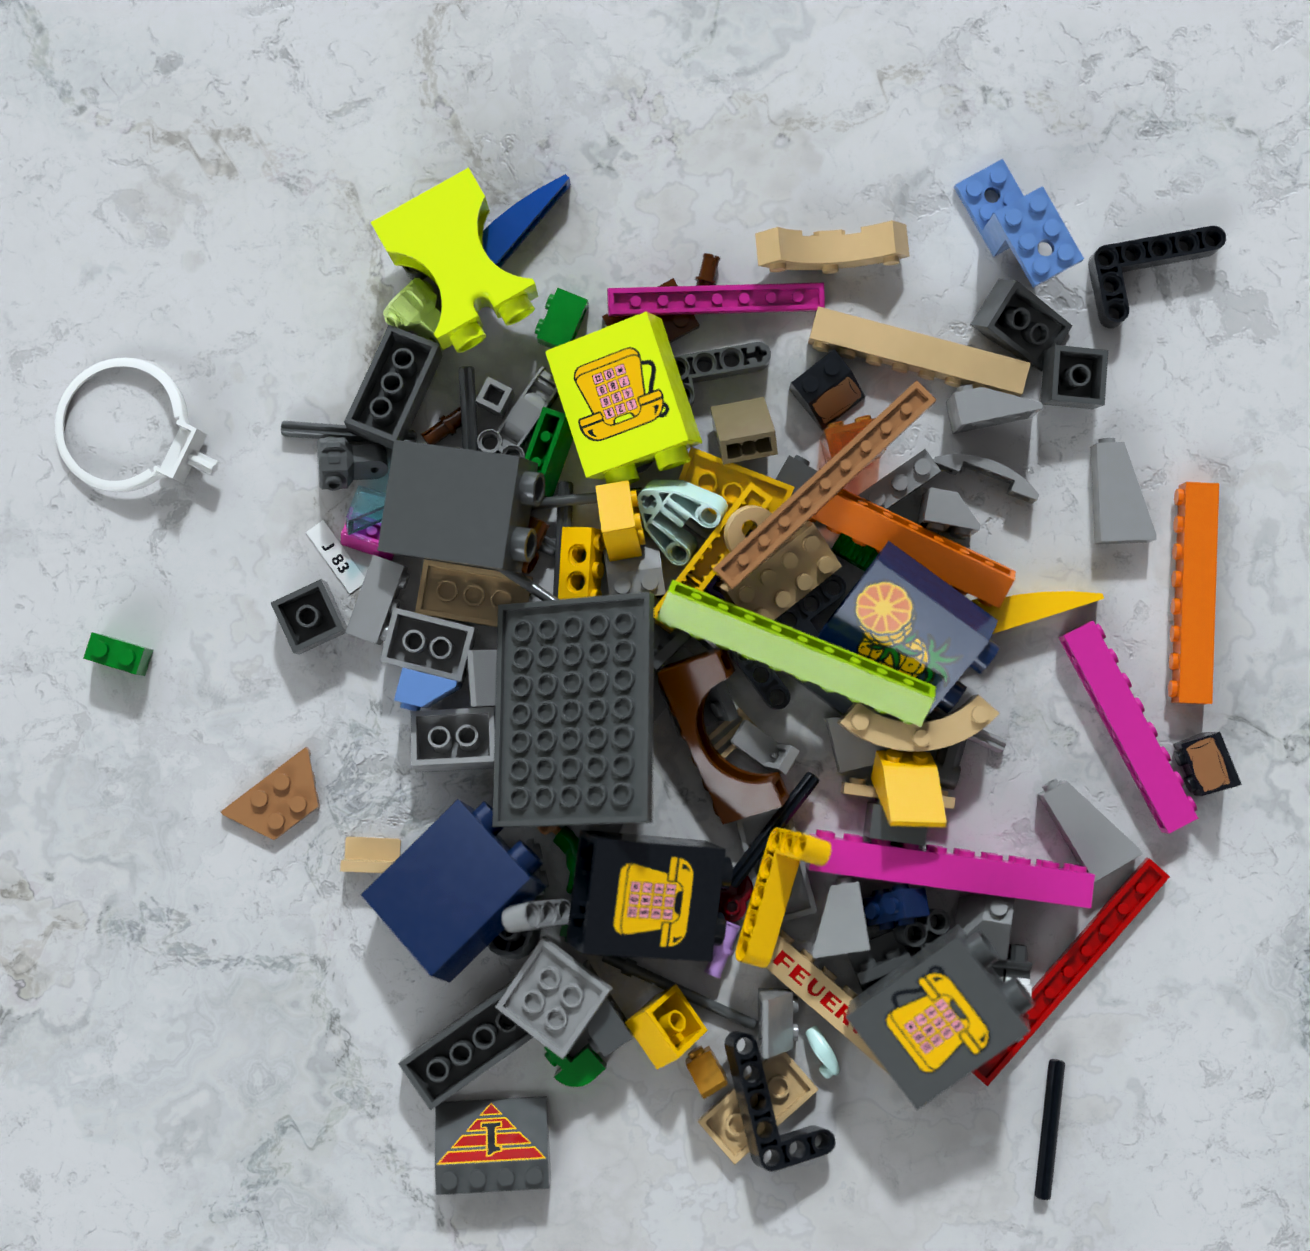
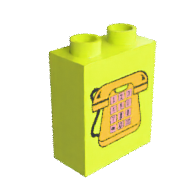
[545,312,702,485]

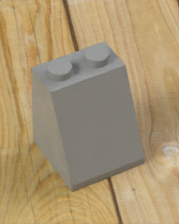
[813,877,871,958]

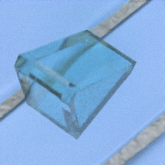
[346,485,386,535]

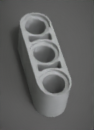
[502,899,571,933]

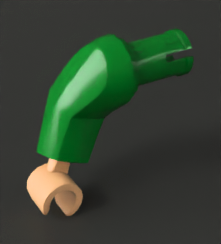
[538,826,579,894]

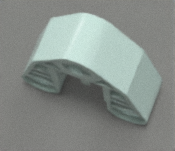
[637,479,728,566]

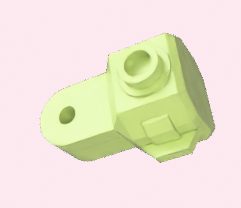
[383,278,442,350]

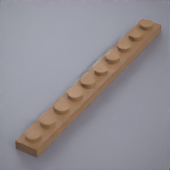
[712,380,936,591]

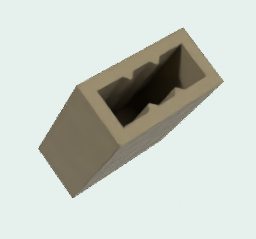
[710,397,778,465]

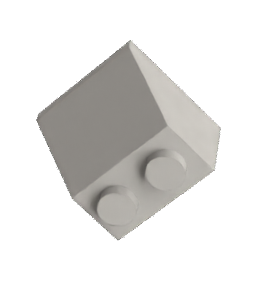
[467,649,497,708]

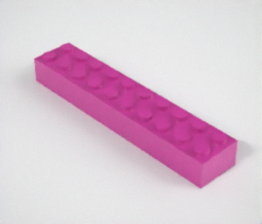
[805,829,1095,908]

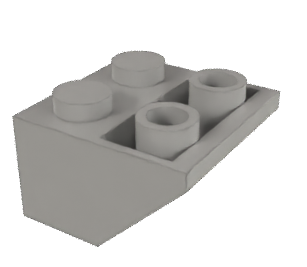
[917,487,980,540]

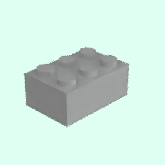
[380,607,478,683]

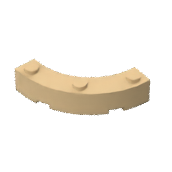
[755,220,910,274]
[837,695,1000,751]

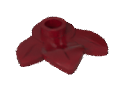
[718,875,753,922]

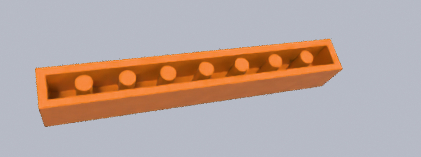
[1168,482,1219,705]
[808,489,1016,608]

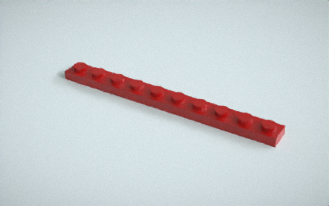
[972,857,1170,1087]

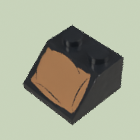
[789,349,865,431]
[1173,732,1242,796]

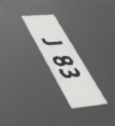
[305,520,365,594]

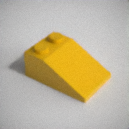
[871,749,947,827]

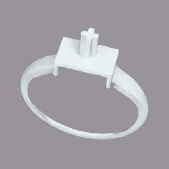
[55,358,219,492]

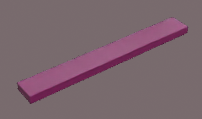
[607,282,825,317]

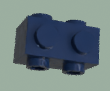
[862,884,930,930]

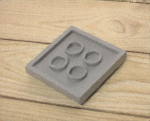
[495,937,613,1059]

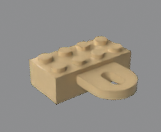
[716,505,842,620]

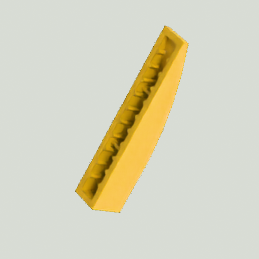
[654,482,773,634]
[971,591,1104,634]

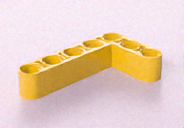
[735,827,831,968]

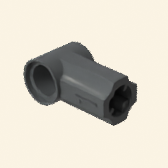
[934,739,967,790]

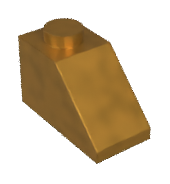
[685,1046,728,1099]

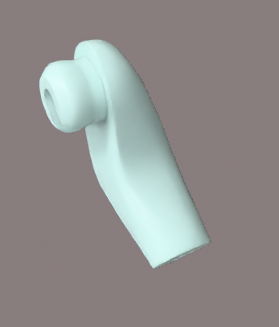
[805,1026,840,1079]

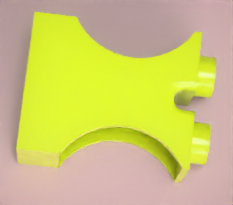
[370,167,539,353]

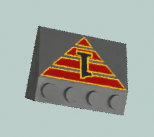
[435,1096,551,1195]

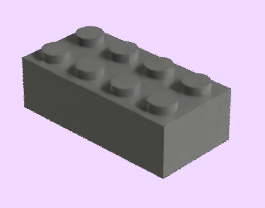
[344,325,443,449]

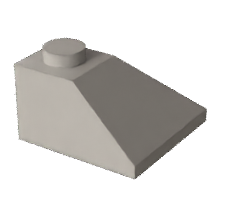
[954,894,1015,961]

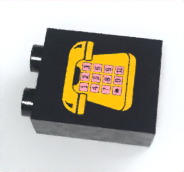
[566,830,733,962]

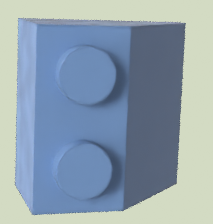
[394,668,463,711]

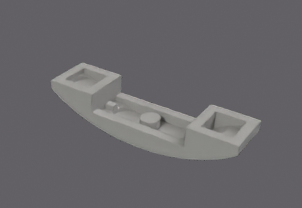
[933,454,1039,503]

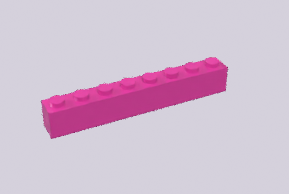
[1058,621,1198,834]

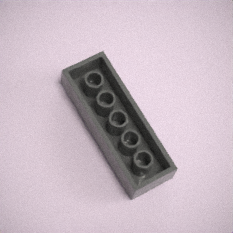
[398,979,533,1110]

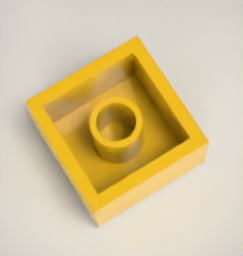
[595,480,646,562]
[625,984,708,1069]

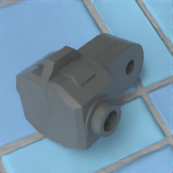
[317,436,388,491]

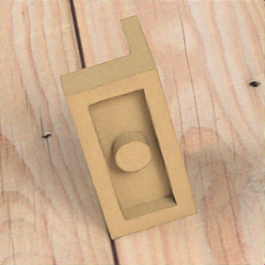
[340,836,401,873]

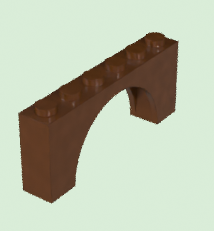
[657,647,789,825]

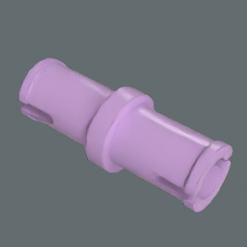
[704,920,741,979]

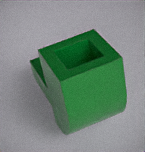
[544,1043,607,1087]

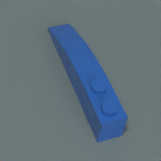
[482,174,571,268]

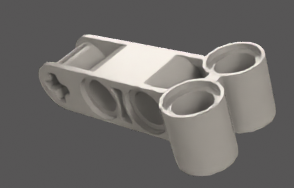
[477,366,559,458]

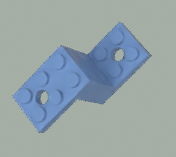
[954,159,1084,288]

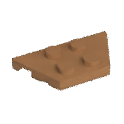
[220,747,320,840]

